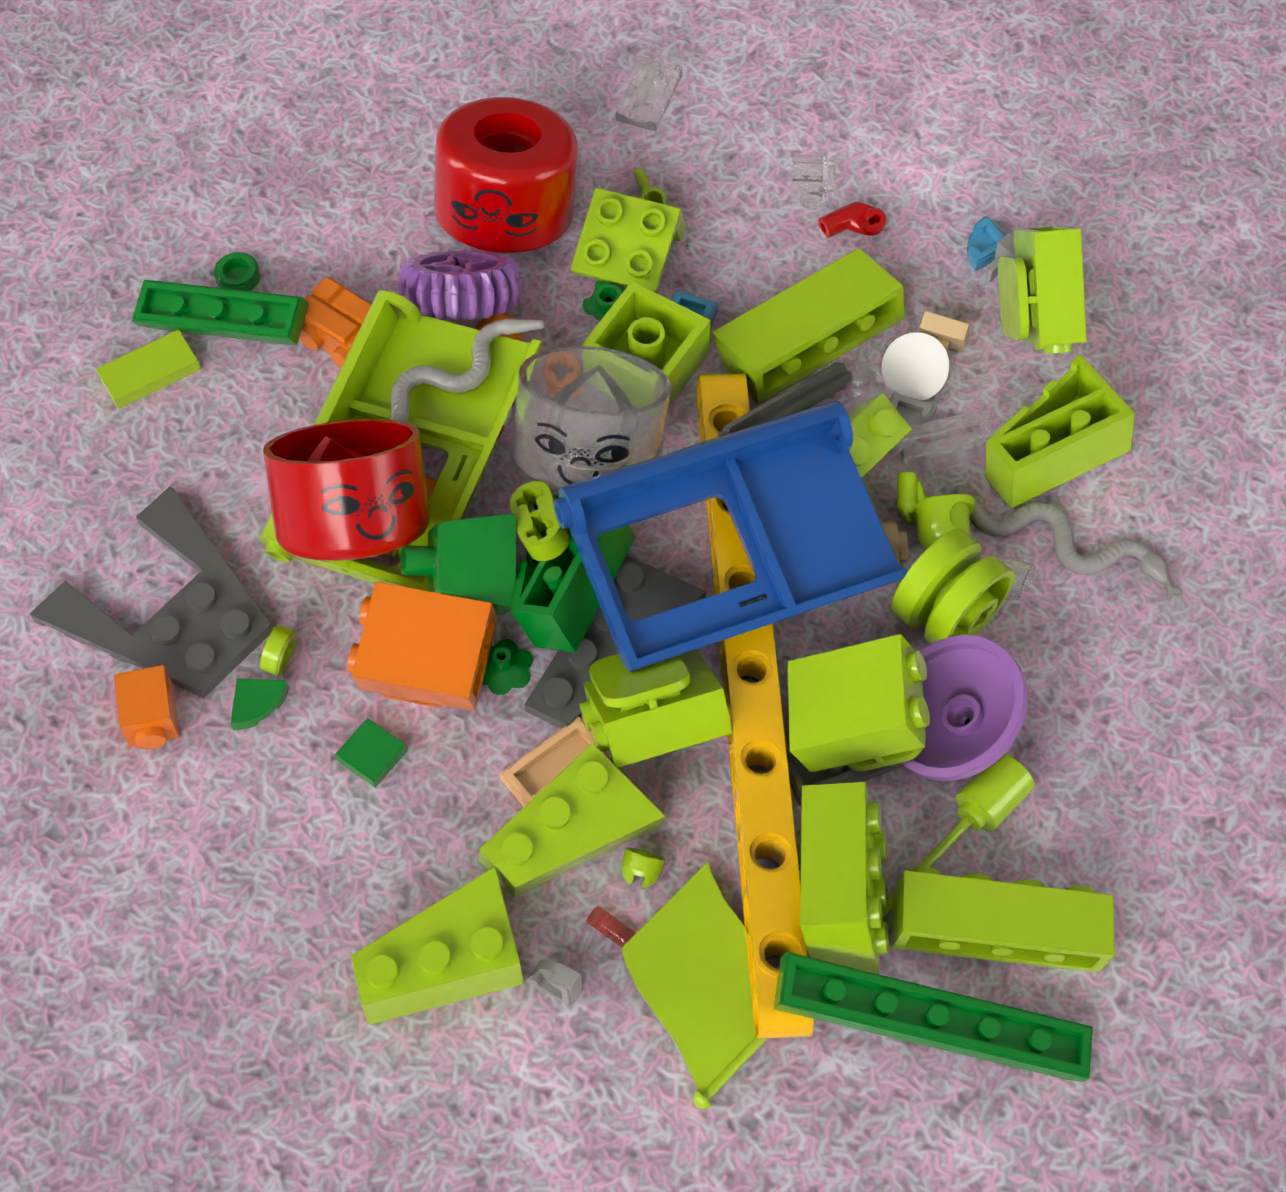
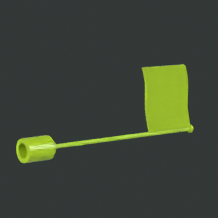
[621,753,1035,1109]

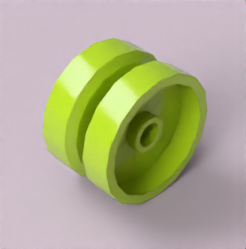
[890,528,1016,644]

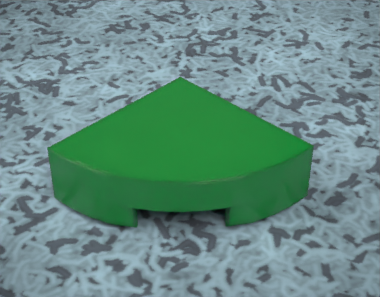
[230,678,289,730]

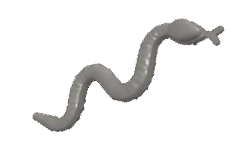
[390,318,545,422]
[955,485,1183,601]

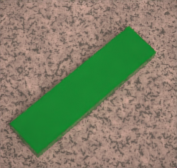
[132,279,309,346]

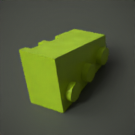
[985,354,1135,509]
[478,743,665,897]

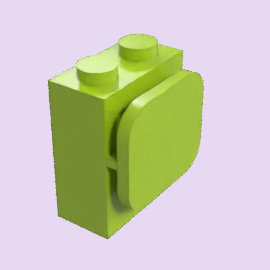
[998,225,1087,354]
[788,634,930,772]
[579,650,733,768]

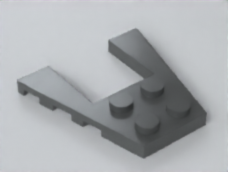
[30,486,273,698]

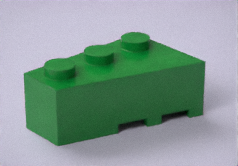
[511,494,636,653]

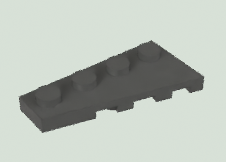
[524,555,706,729]

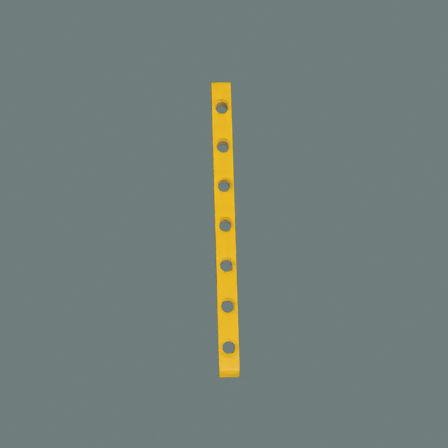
[697,374,814,1039]

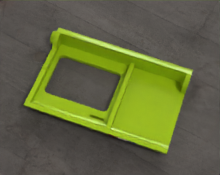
[259,290,542,591]

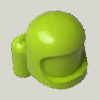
[896,472,976,550]

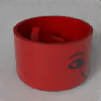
[434,97,578,253]
[263,419,430,561]

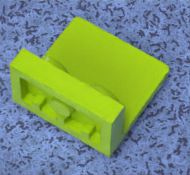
[571,187,686,293]

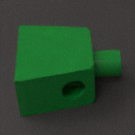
[400,514,516,615]

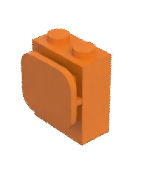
[347,582,498,712]

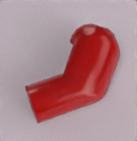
[818,202,887,238]

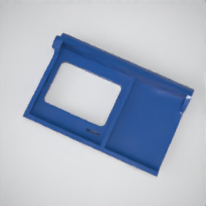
[553,400,907,672]

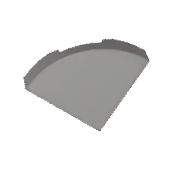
[889,392,937,436]
[529,960,583,1006]

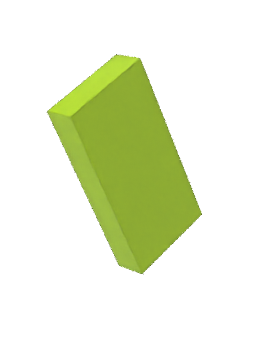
[96,329,201,409]

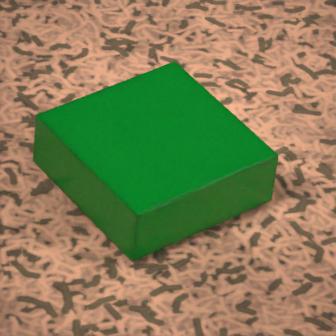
[335,718,407,788]

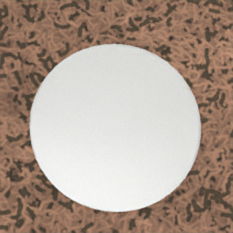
[882,332,950,401]

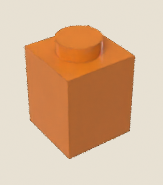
[114,665,179,749]

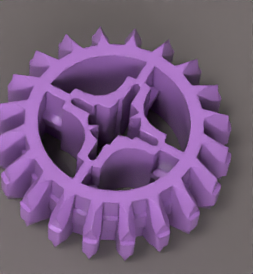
[398,249,522,321]

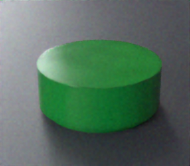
[214,252,260,291]

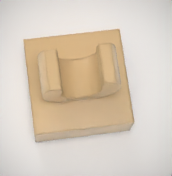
[919,311,969,354]

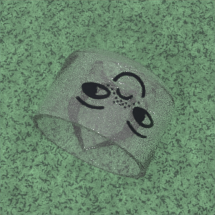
[511,346,671,495]

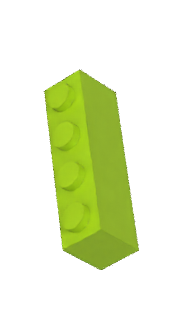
[891,867,1115,972]

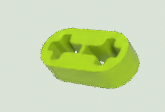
[510,481,570,561]

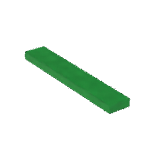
[774,952,1093,1082]

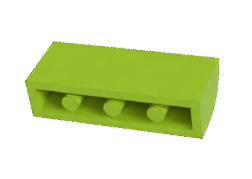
[712,248,905,405]

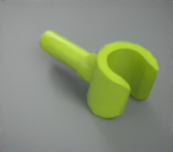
[634,167,667,205]

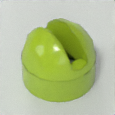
[621,847,665,889]

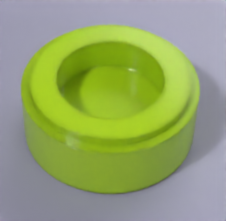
[260,624,297,676]

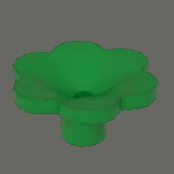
[482,639,533,695]

